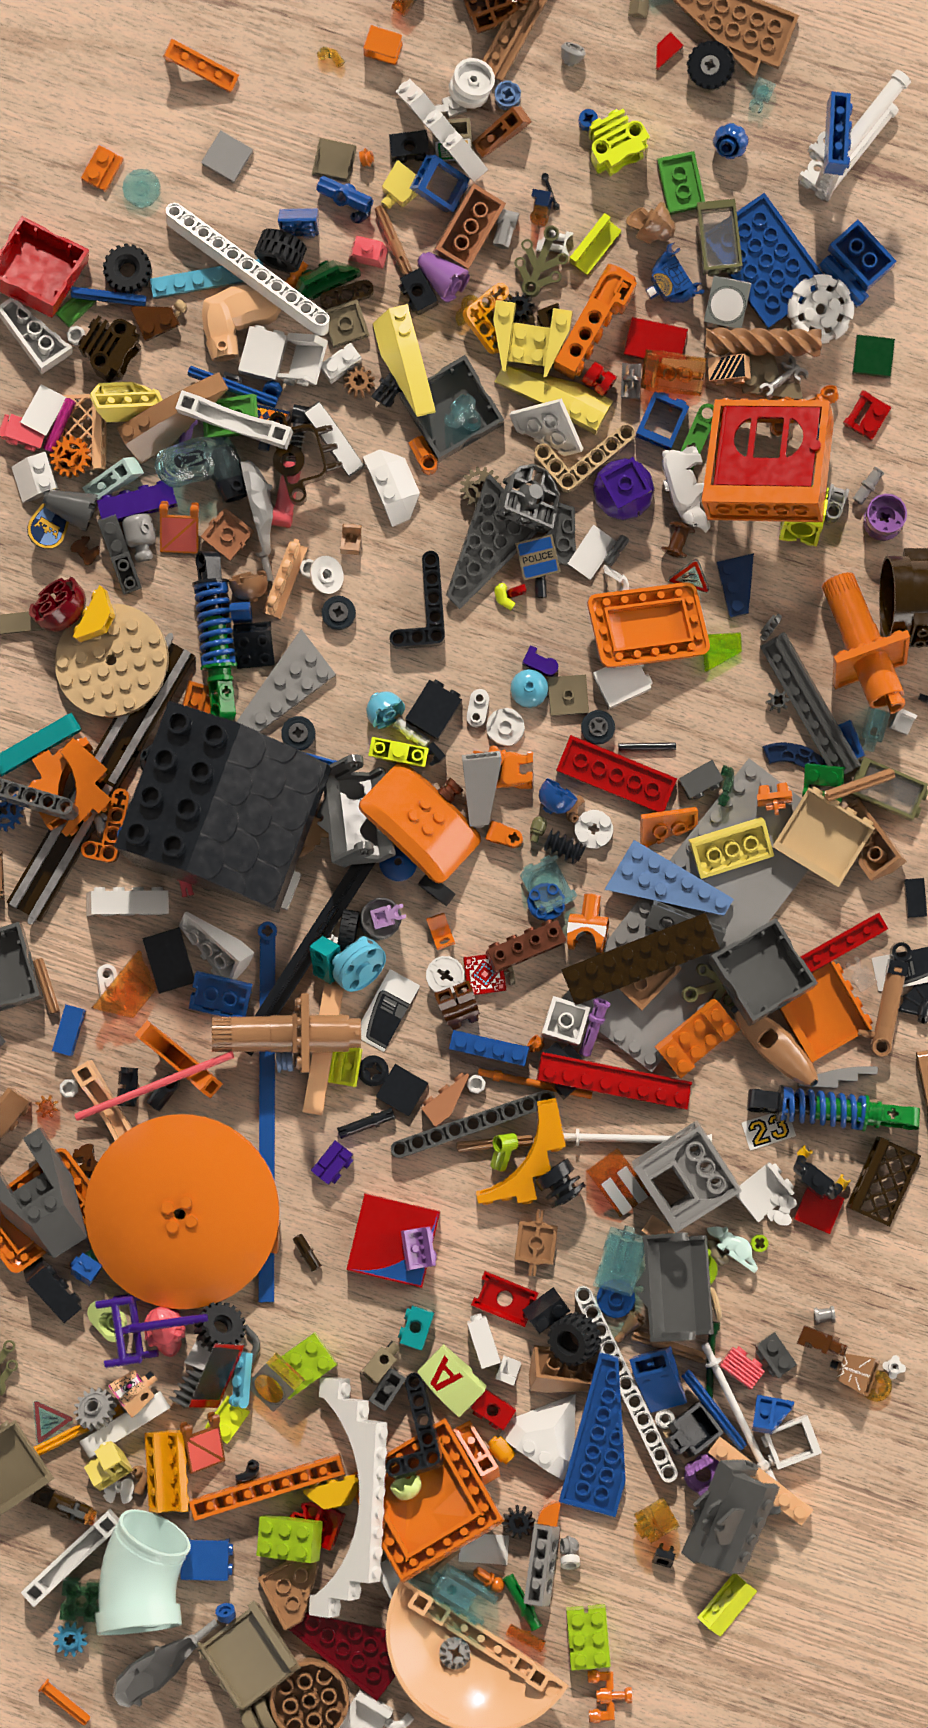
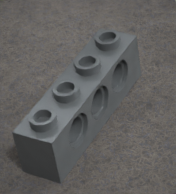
[645,900,726,954]

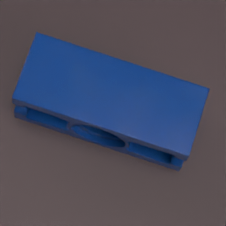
[52,1004,86,1056]

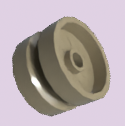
[239,1697,279,1728]

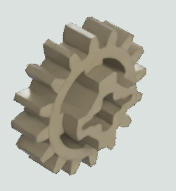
[460,466,501,508]

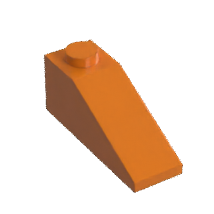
[453,1420,500,1485]

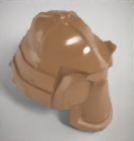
[626,202,676,244]

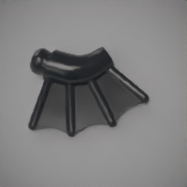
[898,982,928,1024]

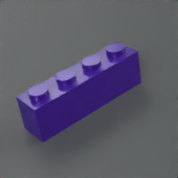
[97,480,178,522]

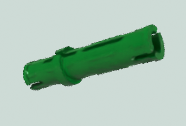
[502,1573,542,1631]

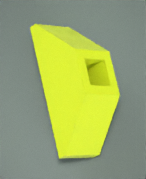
[368,737,429,767]

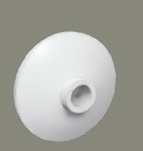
[310,556,344,594]

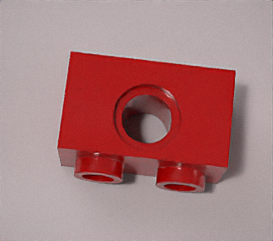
[471,1388,516,1430]

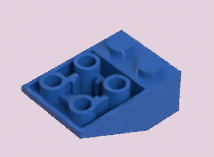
[278,208,319,239]
[629,1346,688,1413]

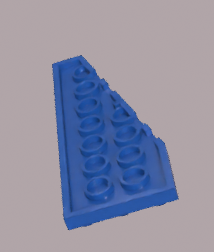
[559,1352,626,1517]

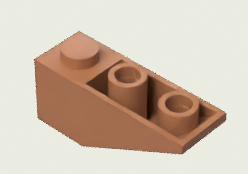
[421,1073,469,1127]

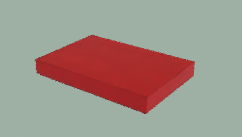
[624,317,688,363]

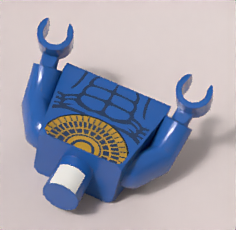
[645,242,704,303]

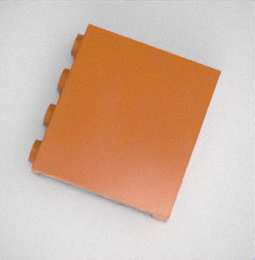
[779,961,873,1063]

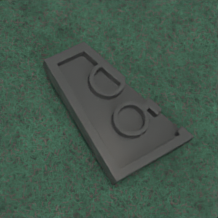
[546,503,576,568]

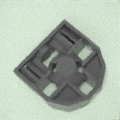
[496,464,560,533]

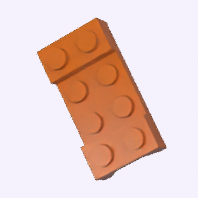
[654,998,740,1079]

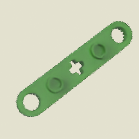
[681,404,714,471]

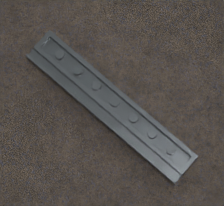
[760,632,861,775]

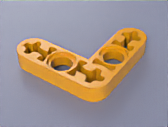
[463,283,509,354]

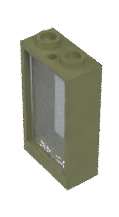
[696,199,743,277]
[850,757,928,821]

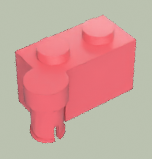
[0,414,45,452]

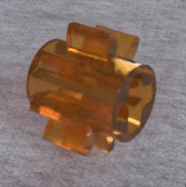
[35,1095,59,1118]

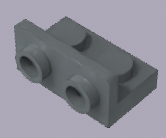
[755,1332,797,1378]

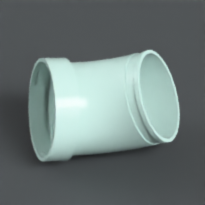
[95,1510,191,1635]

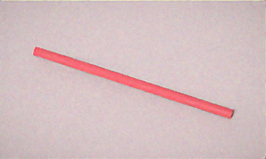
[74,1051,234,1121]

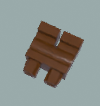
[434,980,480,1030]
[797,1325,848,1357]

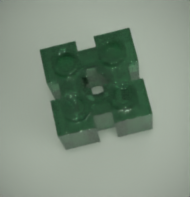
[60,1577,100,1623]

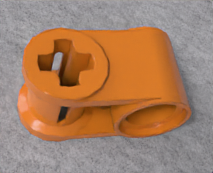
[485,821,523,848]

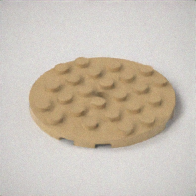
[55,604,169,718]

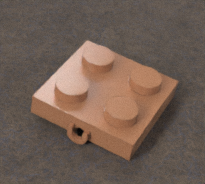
[200,507,255,562]

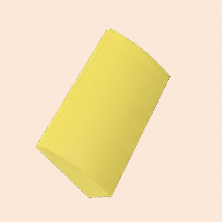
[688,817,774,879]

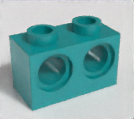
[310,936,341,984]

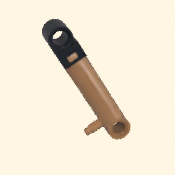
[858,942,911,1057]

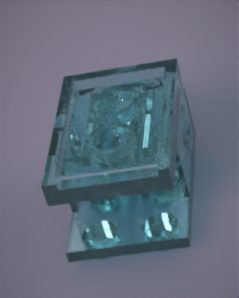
[593,1226,644,1297]
[430,1563,499,1625]

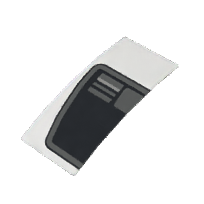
[872,947,928,992]
[361,969,420,1052]

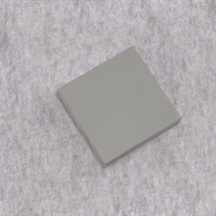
[201,130,253,183]

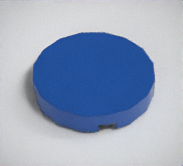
[597,1279,635,1318]

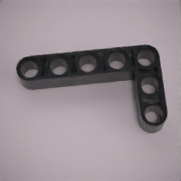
[389,551,445,649]
[385,1373,443,1479]

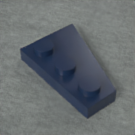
[716,553,754,618]

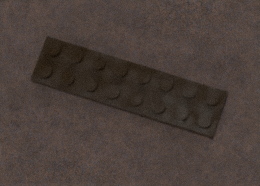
[561,912,720,1006]

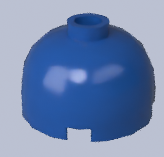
[538,778,577,815]

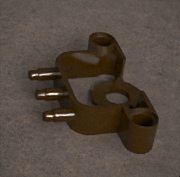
[269,412,343,506]

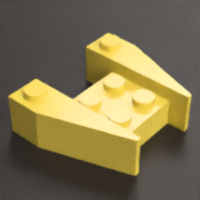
[493,300,573,378]

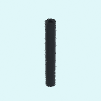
[618,742,676,751]

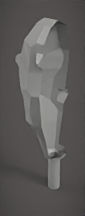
[241,460,274,581]
[113,1619,219,1707]

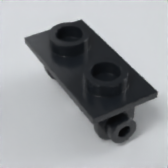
[117,1067,138,1107]

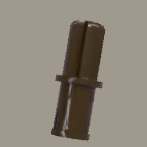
[293,1234,322,1272]

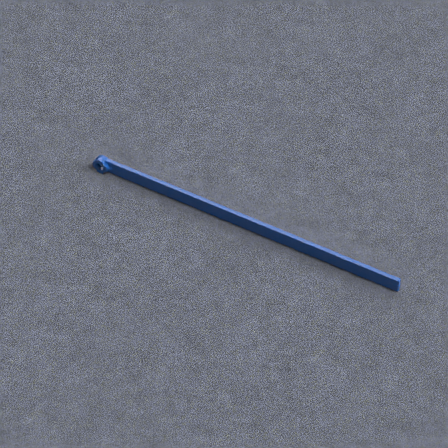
[258,921,278,1302]

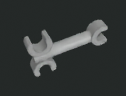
[759,356,809,399]

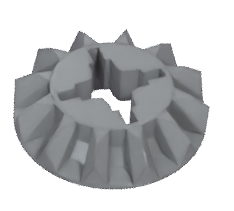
[439,1637,471,1669]

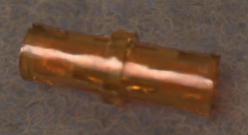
[506,1624,546,1652]

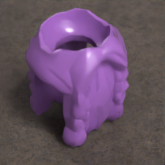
[684,1454,719,1496]

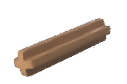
[33,958,60,1014]

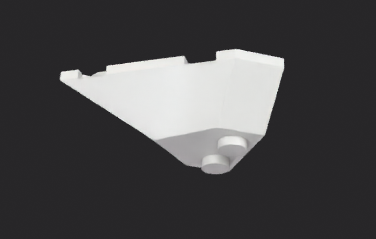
[499,1393,576,1480]

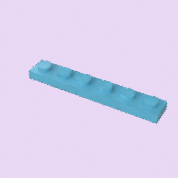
[150,259,264,299]

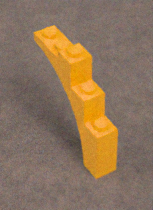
[476,1098,566,1205]

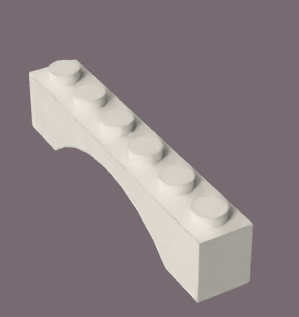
[175,390,293,450]
[21,1509,119,1607]

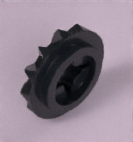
[358,1055,389,1086]

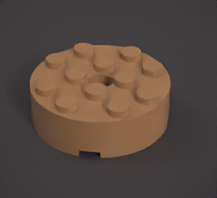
[270,1658,350,1728]

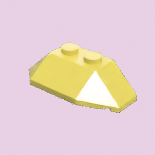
[90,382,162,422]

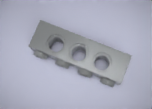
[524,1524,560,1607]

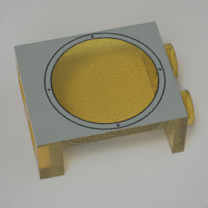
[250,1352,305,1412]

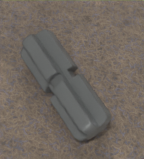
[604,535,629,566]

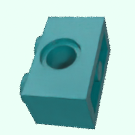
[398,1305,434,1350]

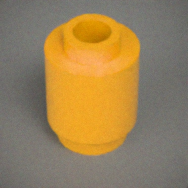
[487,1435,516,1464]

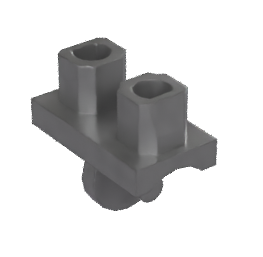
[621,363,641,399]

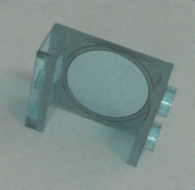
[520,855,577,916]

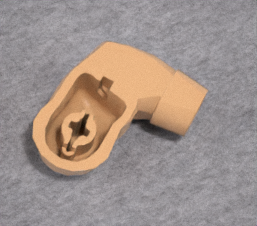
[202,285,281,362]

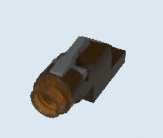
[31,1485,98,1526]

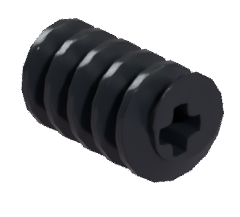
[544,828,587,865]

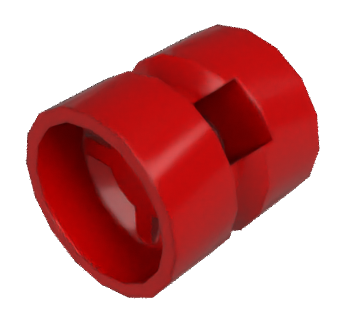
[581,361,617,397]

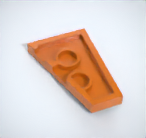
[640,807,698,848]

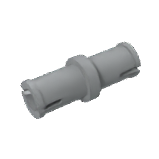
[853,467,885,505]

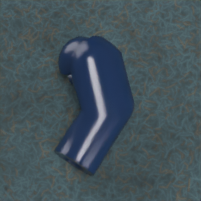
[350,210,370,224]

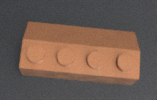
[433,183,506,269]

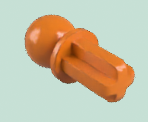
[473,1566,505,1593]

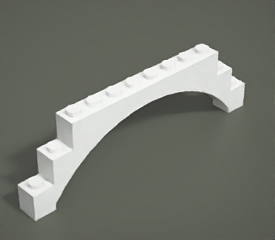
[309,1377,388,1618]

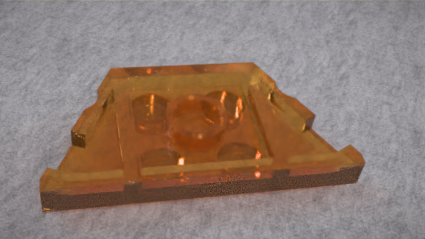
[91,950,157,1019]

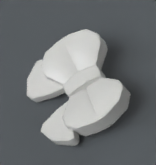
[767,1193,797,1225]
[103,1477,134,1504]

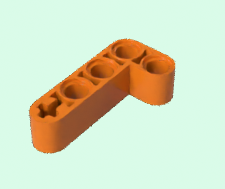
[81,788,131,863]

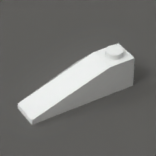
[179,912,254,980]

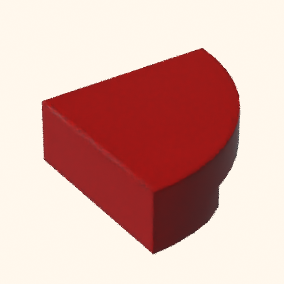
[506,584,527,598]

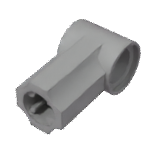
[493,209,519,249]

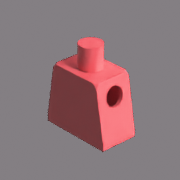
[348,236,388,269]

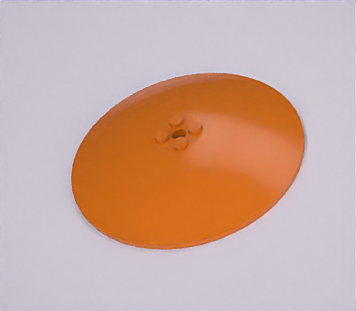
[85,1114,280,1309]

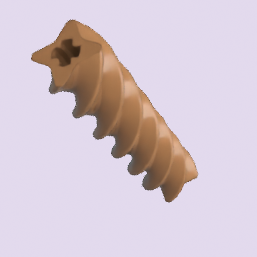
[705,327,822,357]

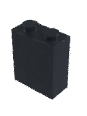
[405,679,462,740]

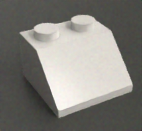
[12,452,59,503]
[540,996,590,1048]

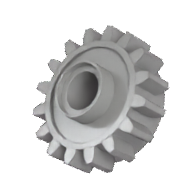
[73,1387,117,1431]

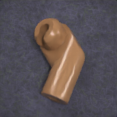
[566,795,585,823]
[132,1465,147,1495]

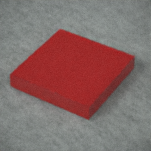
[794,1187,845,1234]

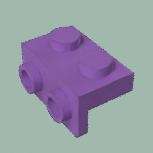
[401,1227,437,1270]

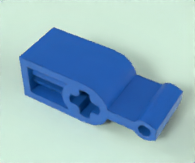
[229,602,253,624]

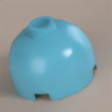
[510,669,548,708]
[366,691,405,729]

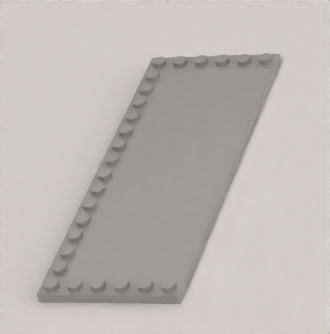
[562,758,809,1072]

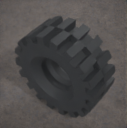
[103,244,152,294]
[194,1302,246,1352]

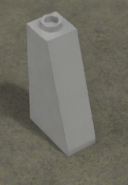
[462,751,501,828]

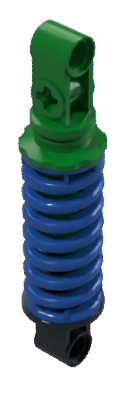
[192,551,237,720]
[747,1085,920,1132]

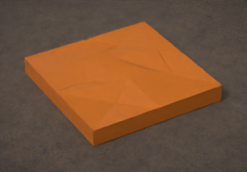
[351,1418,505,1583]

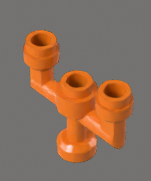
[588,1669,632,1723]

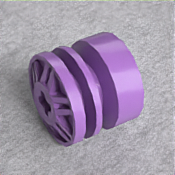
[863,494,907,541]

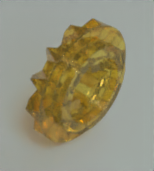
[864,1370,892,1402]

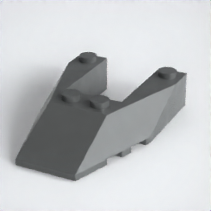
[0,1128,88,1258]

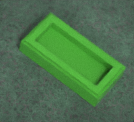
[55,287,96,328]

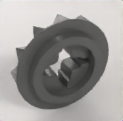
[760,613,782,641]

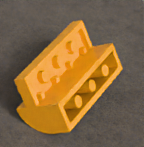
[145,1430,189,1513]

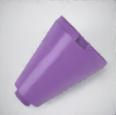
[417,252,470,302]

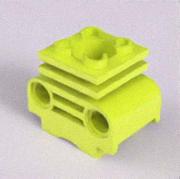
[588,109,650,176]
[779,485,829,547]

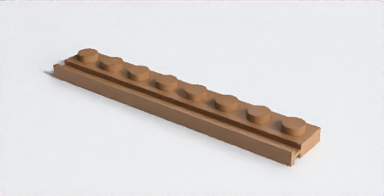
[482,0,548,82]

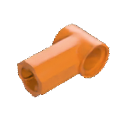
[408,435,438,475]

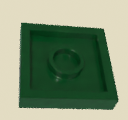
[852,334,895,378]

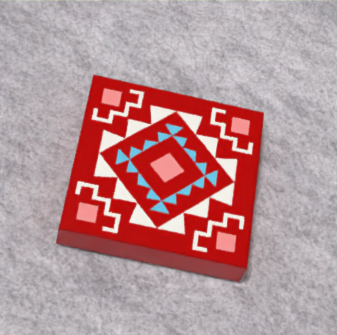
[463,954,507,995]

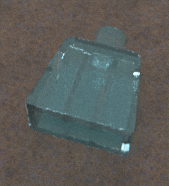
[861,707,890,752]

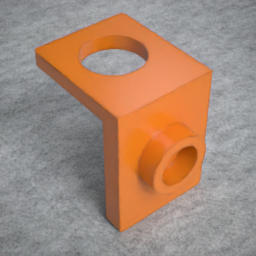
[426,912,456,950]

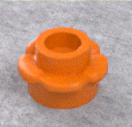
[359,148,374,167]
[527,1035,545,1052]

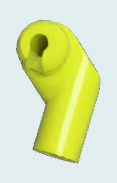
[494,583,516,611]

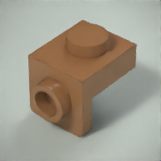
[340,524,362,555]

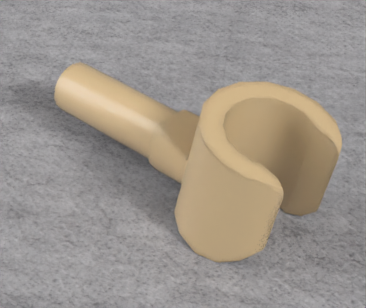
[173,299,187,319]

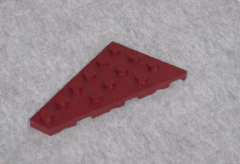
[288,1612,396,1701]

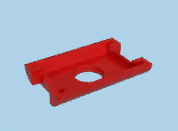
[471,1271,539,1327]

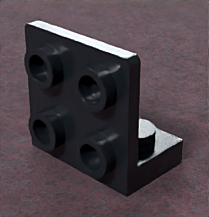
[232,621,275,669]

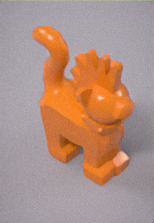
[473,746,533,789]

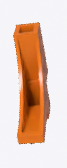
[29,737,94,831]
[60,738,112,837]
[135,1020,223,1099]

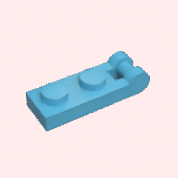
[229,1352,253,1408]

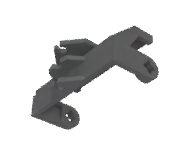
[316,754,396,868]
[635,1232,714,1342]
[681,1459,780,1574]

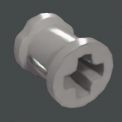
[814,1306,836,1325]

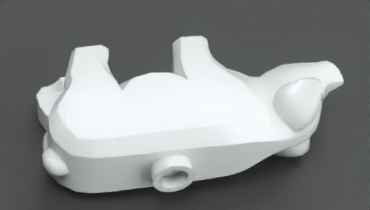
[662,446,711,533]

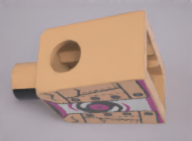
[108,1370,158,1418]

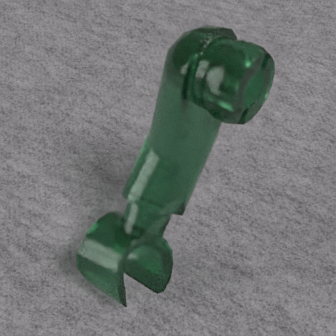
[718,765,734,806]

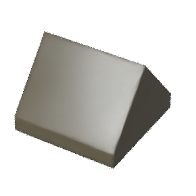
[628,0,649,19]

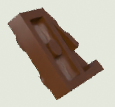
[130,306,180,342]

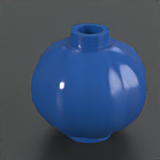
[713,123,749,159]

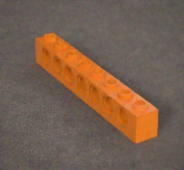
[189,1453,346,1521]

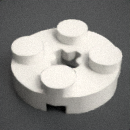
[575,810,613,849]

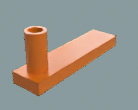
[163,39,239,93]

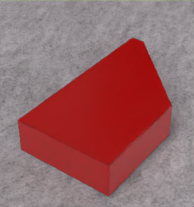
[656,32,684,70]

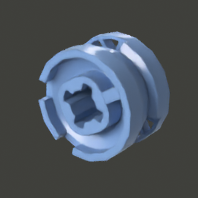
[495,81,521,111]
[276,1052,294,1073]

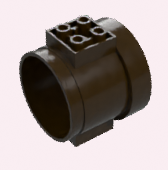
[879,548,928,648]

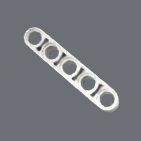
[79,1391,170,1458]

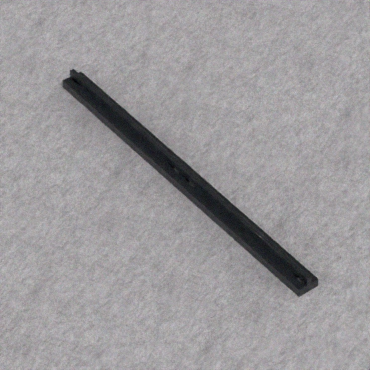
[245,863,375,1057]

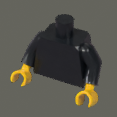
[793,1145,851,1200]

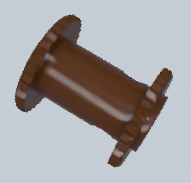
[661,521,695,558]

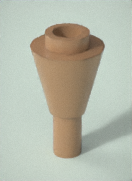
[614,1311,645,1343]

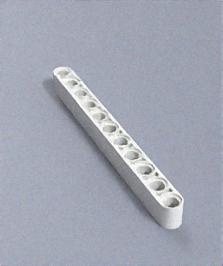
[166,203,330,336]
[574,1286,678,1482]

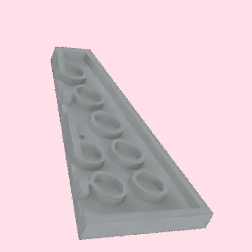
[237,629,336,732]

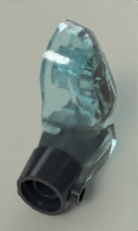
[155,437,248,503]

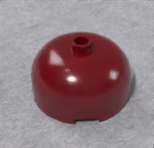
[29,577,86,632]

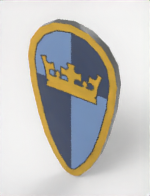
[27,503,69,549]

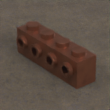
[485,919,567,974]

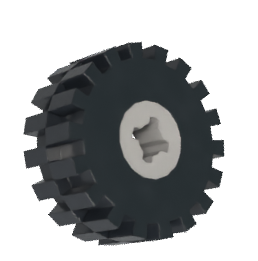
[686,40,736,90]

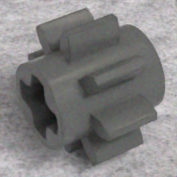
[765,689,790,714]

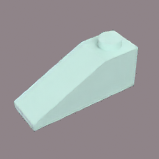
[82,457,144,500]

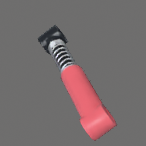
[272,404,311,528]

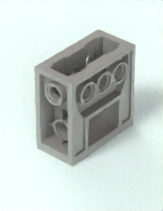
[632,1120,742,1233]

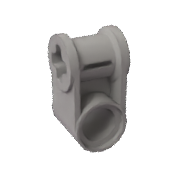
[825,484,849,523]

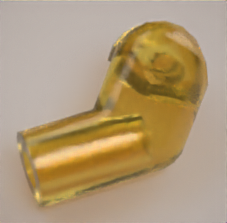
[317,47,345,68]

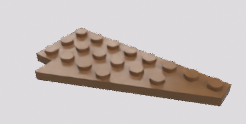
[673,0,799,78]

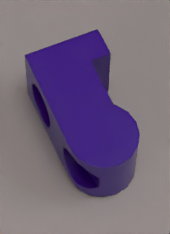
[522,645,559,677]

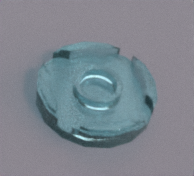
[122,169,161,208]

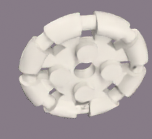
[787,274,854,344]

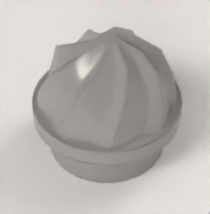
[560,1536,579,1555]

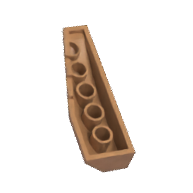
[117,372,228,465]
[0,1087,32,1140]

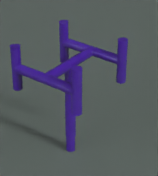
[95,1294,208,1368]

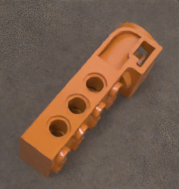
[554,264,637,380]

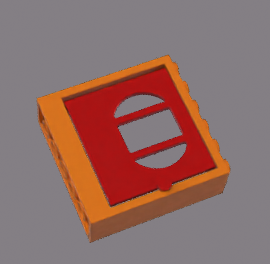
[702,398,834,522]

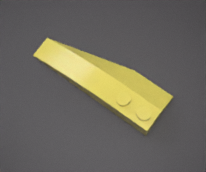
[372,304,436,417]
[494,366,613,435]

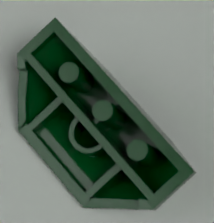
[291,260,361,302]

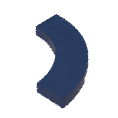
[762,742,827,786]

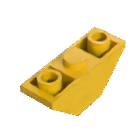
[73,585,115,642]
[303,1475,359,1509]

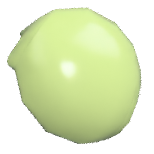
[390,1475,421,1500]

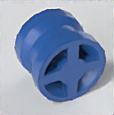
[579,109,598,132]

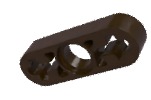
[320,280,374,309]

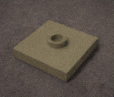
[324,299,370,348]
[548,674,589,716]

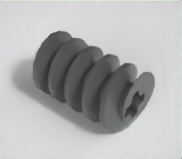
[169,1366,203,1408]

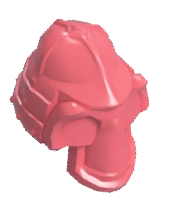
[144,1306,186,1357]

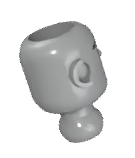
[122,514,156,562]

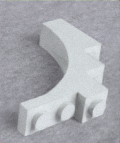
[395,79,488,182]

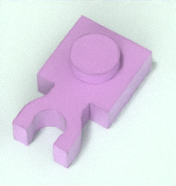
[370,904,406,929]

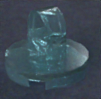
[444,393,481,431]

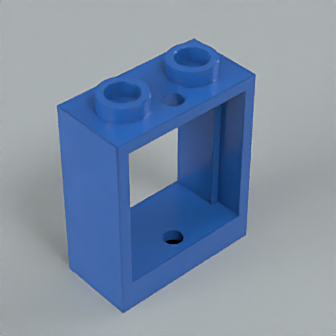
[409,155,470,212]
[635,391,689,451]

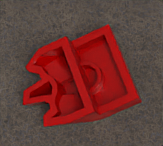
[290,1502,346,1551]

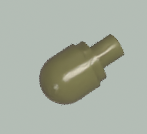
[530,816,547,843]

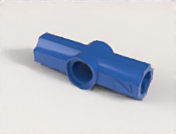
[316,176,374,214]
[818,254,869,308]

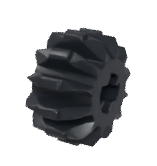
[504,291,535,324]
[502,1505,535,1539]

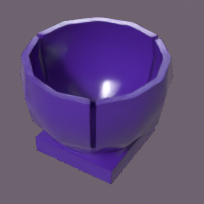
[593,457,655,520]

